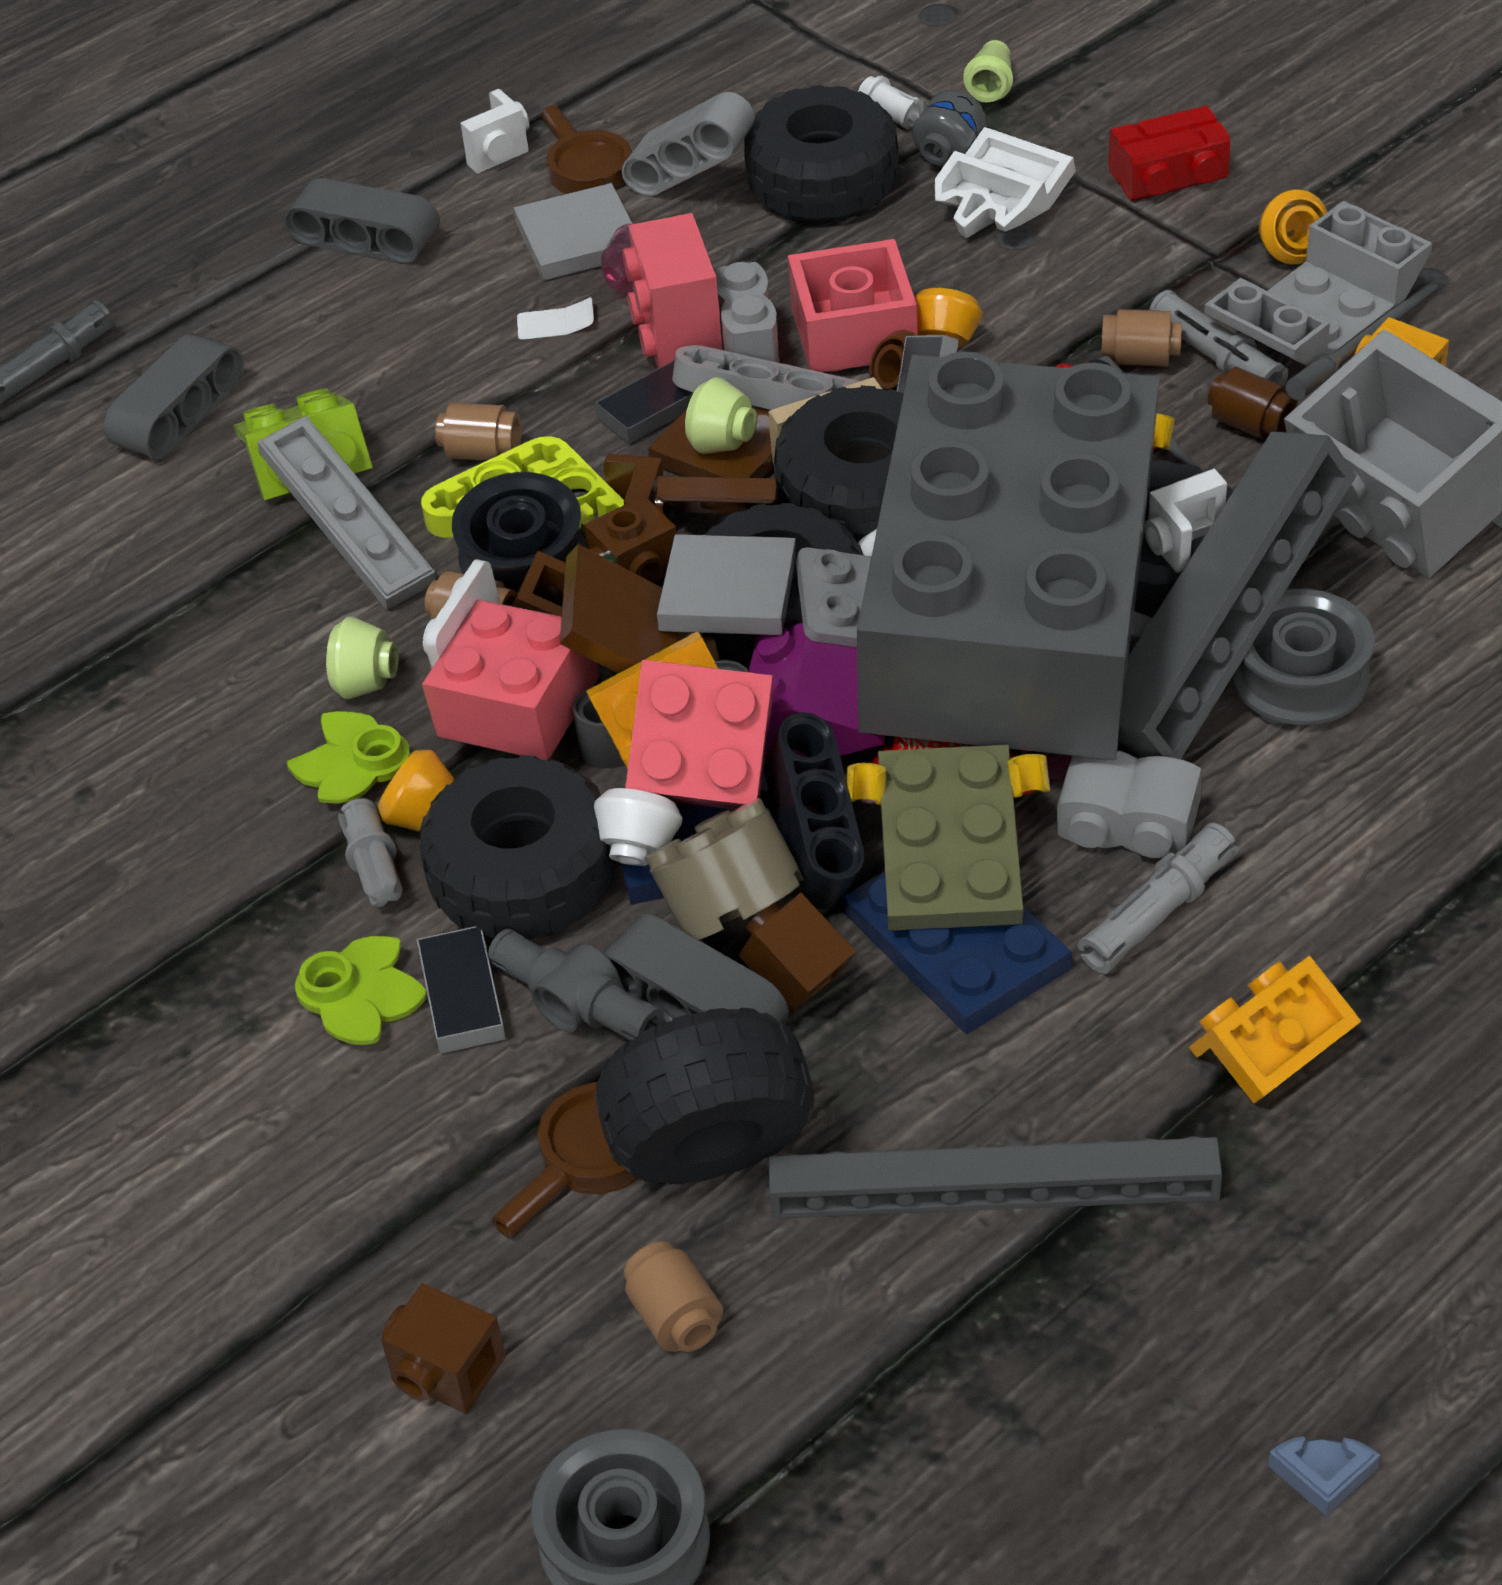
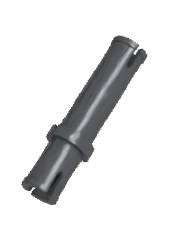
[0,300,115,406]

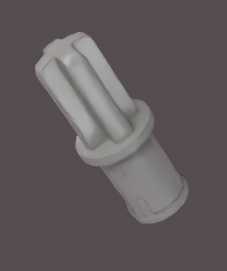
[338,799,403,907]

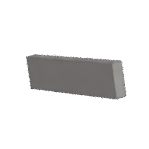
[258,416,436,611]

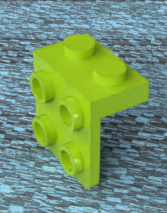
[233,388,373,500]

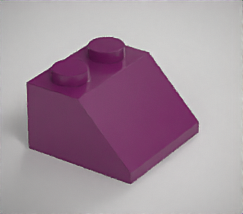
[749,623,885,758]

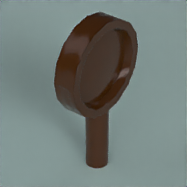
[542,105,632,194]
[492,1082,640,1239]

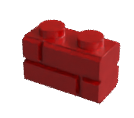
[1108,105,1231,202]

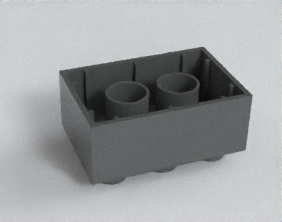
[857,351,1160,760]

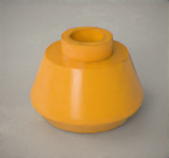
[1259,190,1327,264]
[914,288,983,348]
[378,750,455,832]

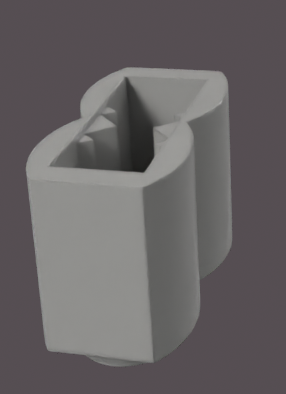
[715,262,780,363]
[1057,750,1201,858]

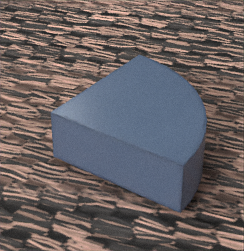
[1268,1436,1381,1516]

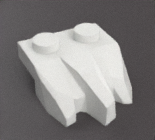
[935,127,1076,238]

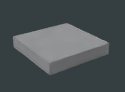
[513,183,633,281]
[657,534,797,635]

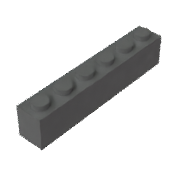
[1117,432,1356,760]

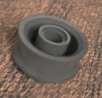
[1232,589,1375,725]
[531,1429,710,1585]

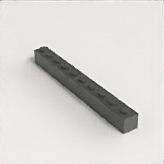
[769,1136,1222,1219]

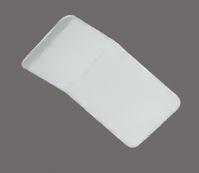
[517,297,594,340]

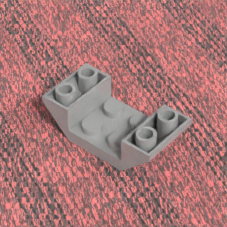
[1205,201,1432,366]

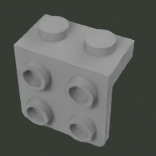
[796,547,871,647]

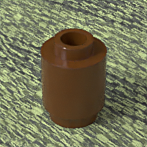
[1207,367,1298,440]

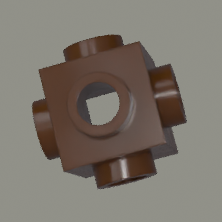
[584,495,677,584]

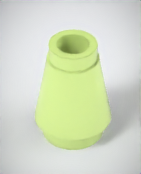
[963,40,1013,102]

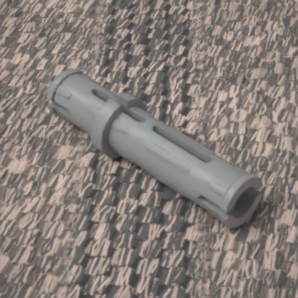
[1149,290,1288,385]
[1077,823,1238,974]

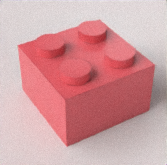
[622,213,723,368]
[788,239,918,372]
[422,599,600,761]
[626,660,774,810]

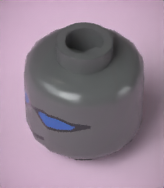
[912,90,988,167]

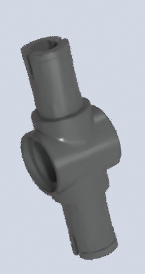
[488,928,666,1041]

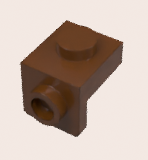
[603,454,670,519]

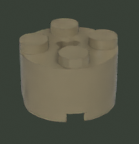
[645,798,804,940]

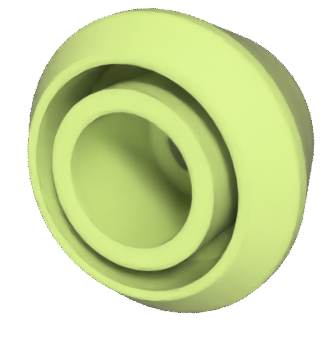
[685,377,757,454]
[326,617,399,699]

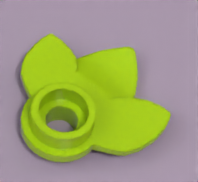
[287,711,411,804]
[295,936,427,1045]

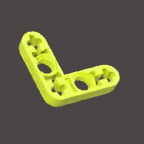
[421,436,624,546]

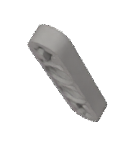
[672,345,884,410]

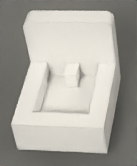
[460,89,529,174]
[1144,468,1227,573]

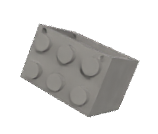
[1284,329,1502,579]

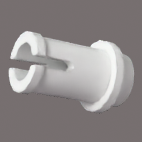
[858,75,924,130]

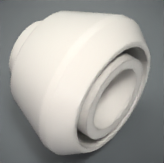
[594,788,682,866]

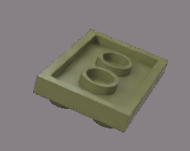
[878,745,1023,931]

